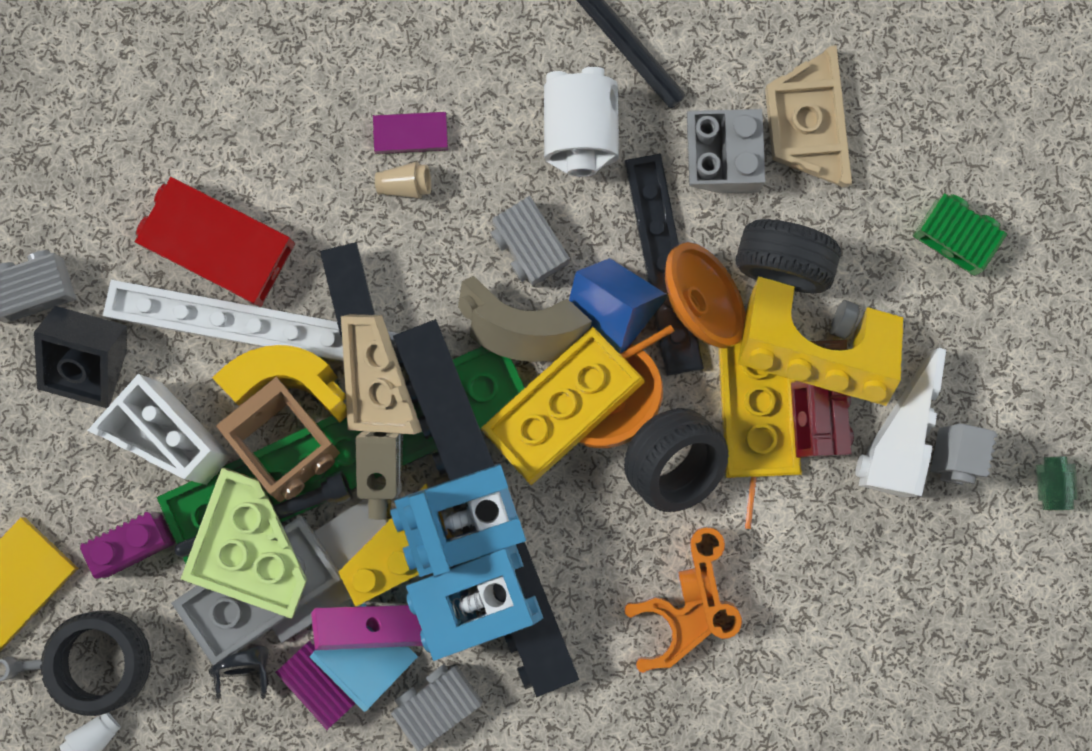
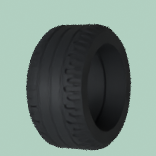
[736,219,841,294]
[624,408,729,512]
[40,610,151,716]

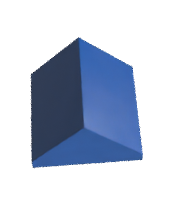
[569,258,668,354]

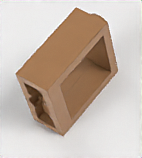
[216,377,340,503]

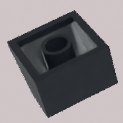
[34,306,127,409]

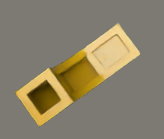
[212,345,347,422]

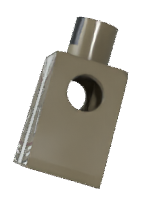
[356,431,403,520]

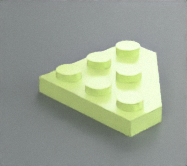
[181,468,307,619]

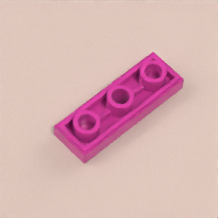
[311,605,423,650]

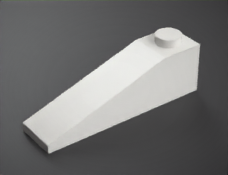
[855,348,946,497]

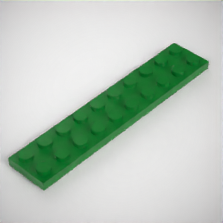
[156,346,524,564]

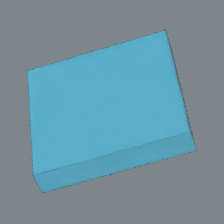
[310,603,418,712]

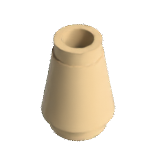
[375,161,431,199]

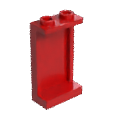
[134,176,295,308]

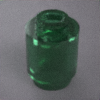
[1036,456,1078,510]

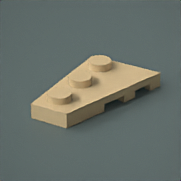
[341,314,422,434]

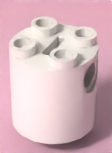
[544,67,619,177]

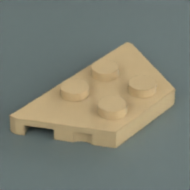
[765,45,852,187]

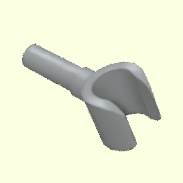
[0,656,42,681]

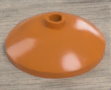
[665,242,746,348]
[579,344,663,448]

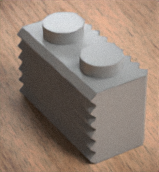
[490,196,570,287]
[0,250,77,323]
[930,423,998,485]
[391,664,482,751]

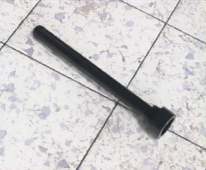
[175,471,353,557]

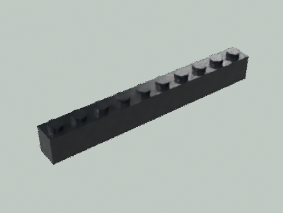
[393,319,580,698]

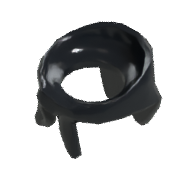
[209,646,269,699]

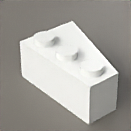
[87,374,232,485]

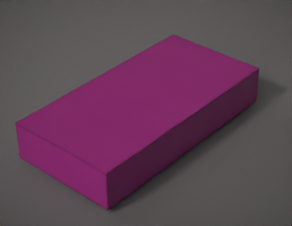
[373,112,448,154]

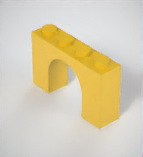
[738,276,903,406]

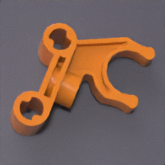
[625,527,742,673]

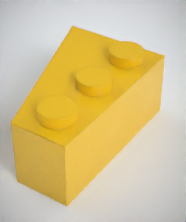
[338,483,454,607]

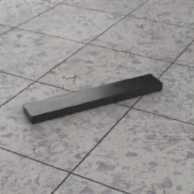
[624,153,704,377]

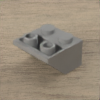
[687,109,765,193]

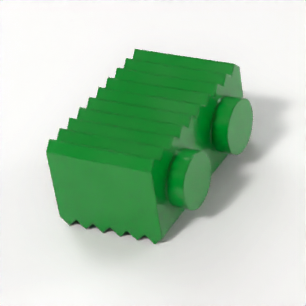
[912,193,1007,276]

